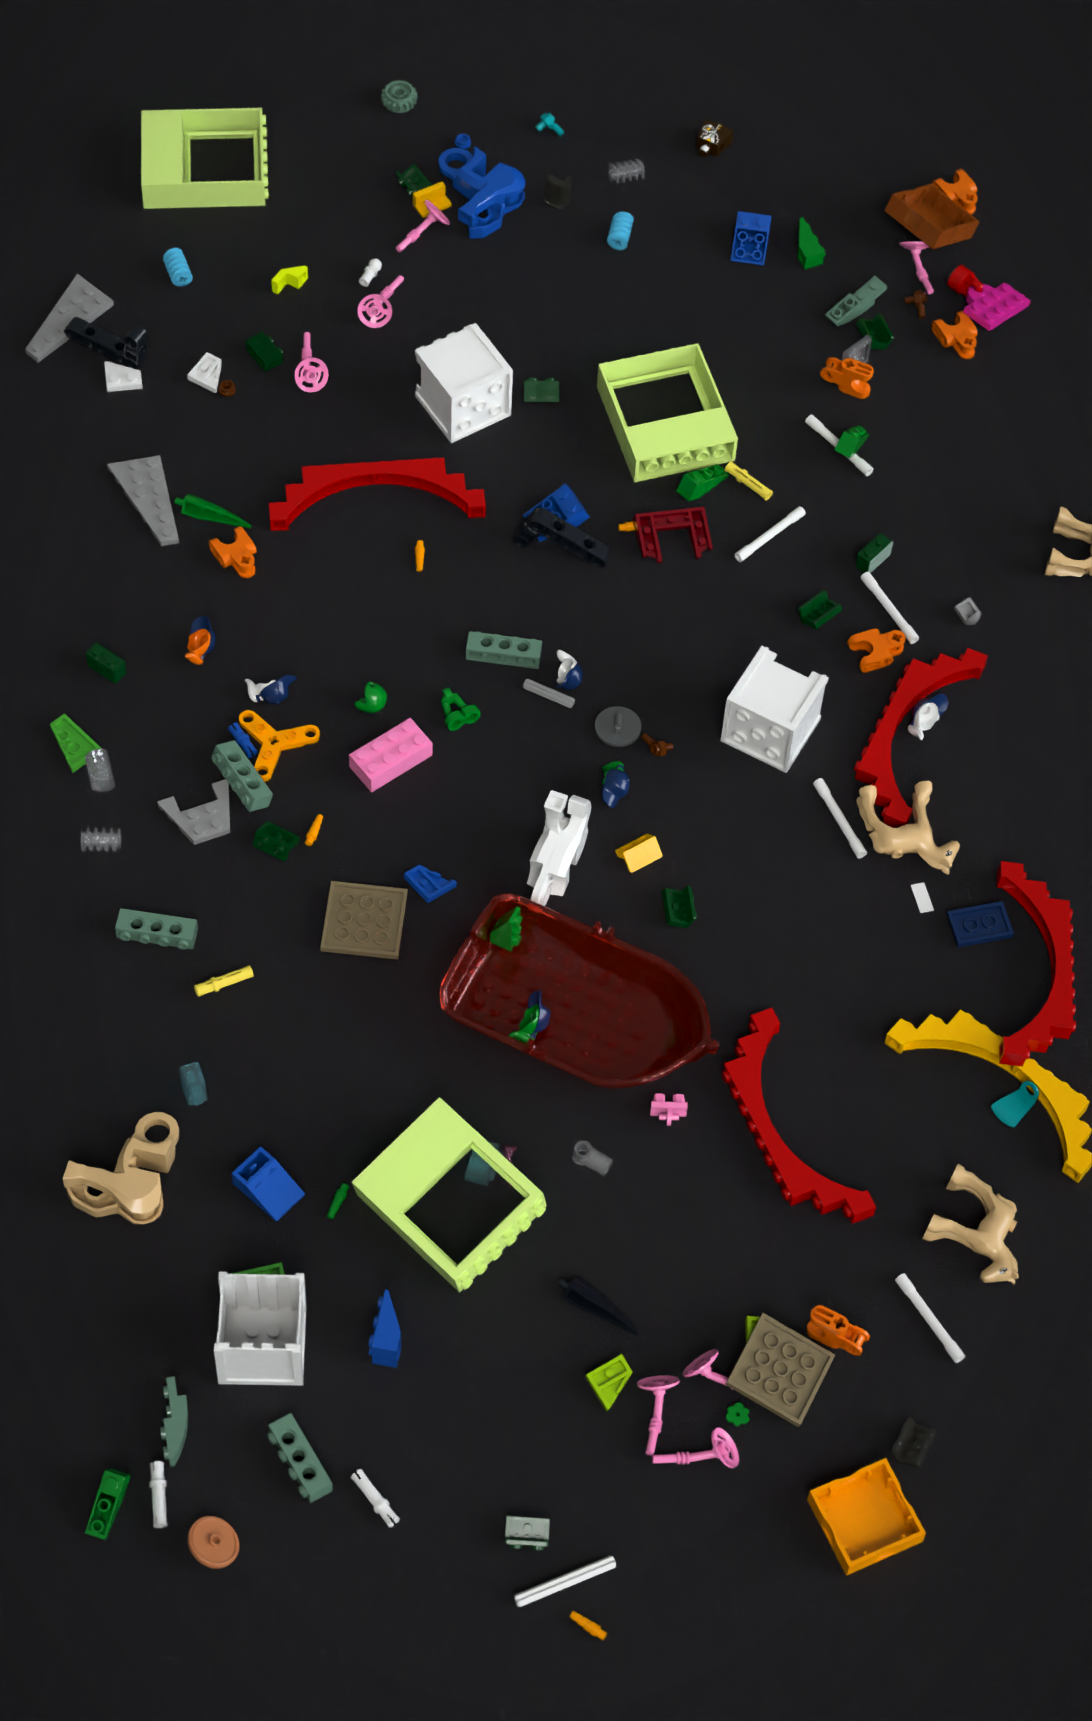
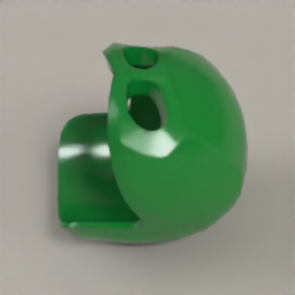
[354,681,387,713]

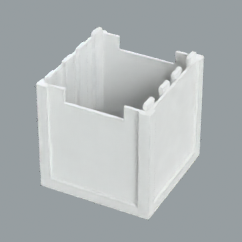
[415,323,513,443]
[721,646,829,773]
[214,1272,307,1386]

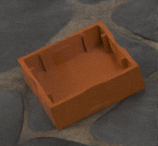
[884,184,980,249]

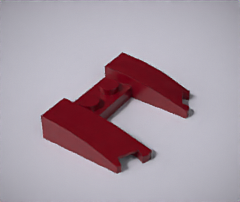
[632,507,713,563]

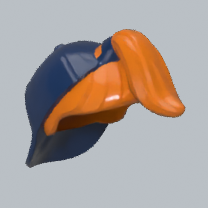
[185,616,216,665]

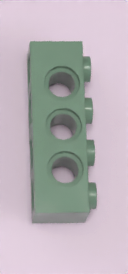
[466,631,542,669]
[211,740,273,812]
[115,908,198,949]
[267,1413,333,1503]

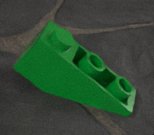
[797,217,825,270]
[835,425,870,458]
[676,464,729,501]
[490,907,522,952]
[85,1468,131,1540]

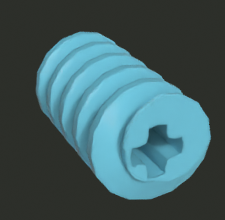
[607,212,634,250]
[163,248,193,286]

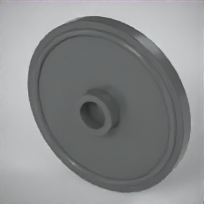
[595,706,641,747]

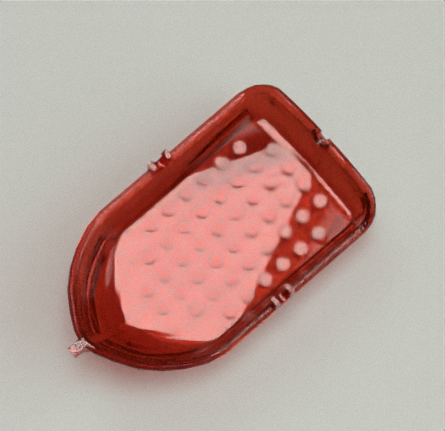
[440,893,720,1089]

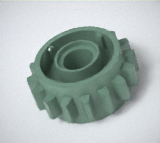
[381,80,417,113]

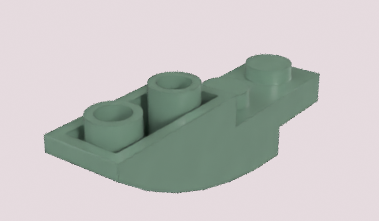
[825,276,887,326]
[160,1376,188,1466]

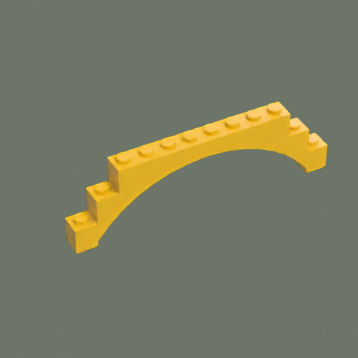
[885,1009,1092,1183]

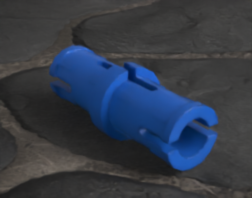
[228,722,258,758]

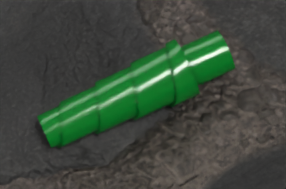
[327,1183,349,1219]

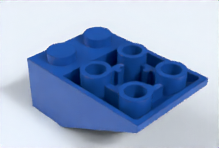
[730,211,771,266]
[523,483,590,542]
[232,1146,305,1222]
[369,1289,401,1368]

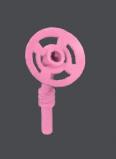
[396,200,450,252]
[899,242,934,294]
[358,275,404,328]
[294,332,329,392]
[683,1349,733,1390]
[637,1375,679,1455]
[652,1428,739,1468]

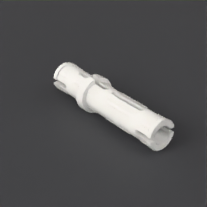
[149,1461,167,1528]
[351,1469,400,1527]

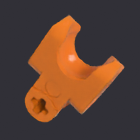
[932,169,978,215]
[932,310,977,359]
[820,357,874,399]
[209,526,257,578]
[847,629,906,673]
[806,1305,870,1356]

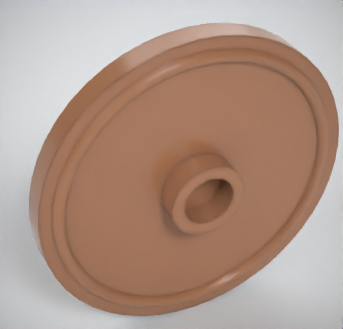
[188,1516,239,1569]

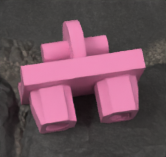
[650,1093,688,1126]

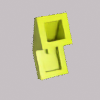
[271,266,308,295]

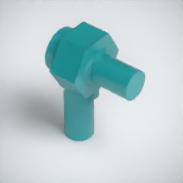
[535,113,564,137]

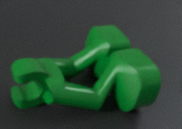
[441,687,481,731]

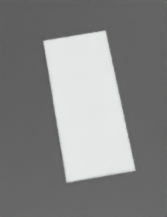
[911,882,934,913]

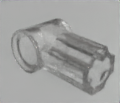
[572,1141,613,1176]

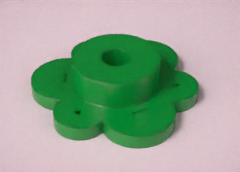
[726,1403,749,1426]

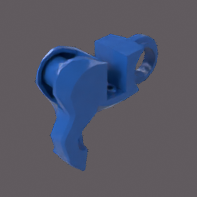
[438,147,526,239]

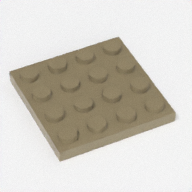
[320,881,408,959]
[725,1313,835,1427]

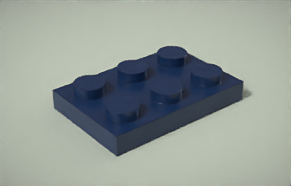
[946,901,1014,948]

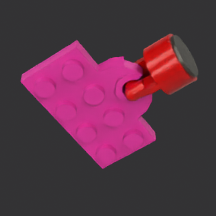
[947,265,1030,331]

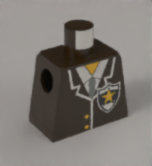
[696,119,734,157]

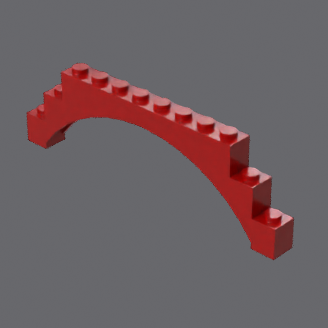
[269,458,486,531]
[854,648,988,828]
[997,861,1076,1067]
[721,1008,876,1224]

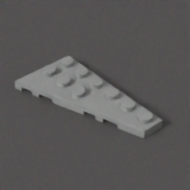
[25,274,114,363]
[107,455,179,546]

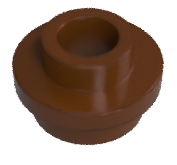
[218,380,236,397]

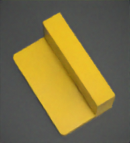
[413,181,451,218]
[615,834,662,873]

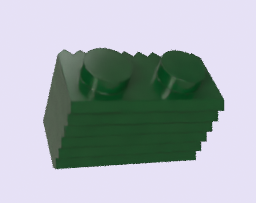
[246,331,284,372]
[855,533,893,573]
[86,642,127,684]

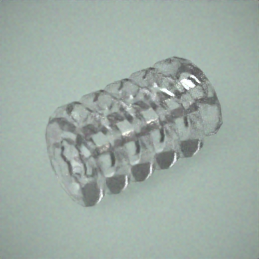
[608,158,645,184]
[85,748,115,792]
[81,827,121,852]

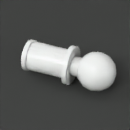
[359,259,382,287]

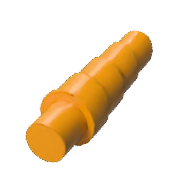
[618,521,635,532]
[414,540,425,572]
[305,814,323,846]
[570,1611,607,1640]

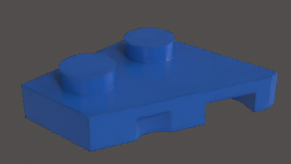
[403,865,457,903]

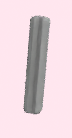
[523,678,575,708]

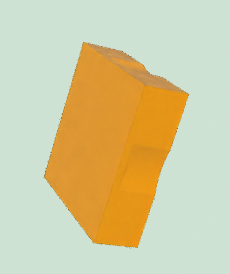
[807,1458,926,1576]

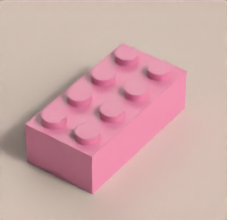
[349,718,433,793]

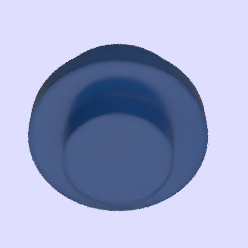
[455,134,471,149]

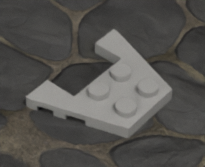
[157,779,230,845]

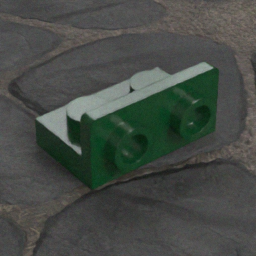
[253,821,300,862]

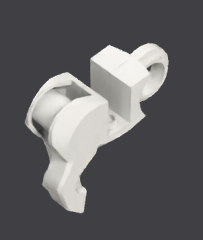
[527,790,591,912]

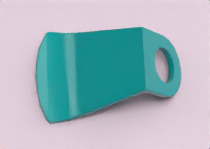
[991,1080,1039,1127]

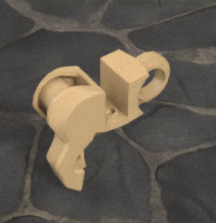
[63,1112,180,1224]

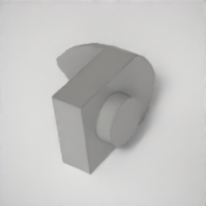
[954,597,981,625]

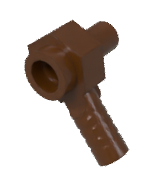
[905,290,927,319]
[641,733,674,756]

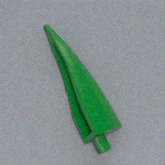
[175,494,252,528]

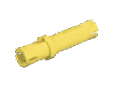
[725,461,773,500]
[194,965,254,997]

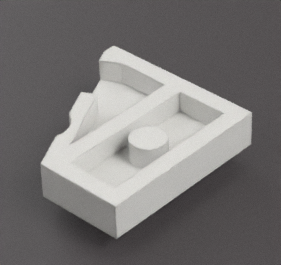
[187,352,222,393]
[104,361,143,392]

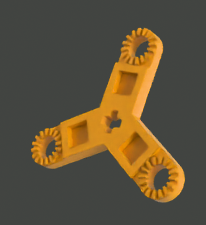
[239,710,320,782]

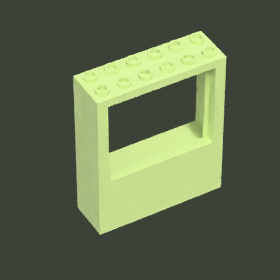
[141,108,268,209]
[597,343,738,482]
[352,1097,547,1293]

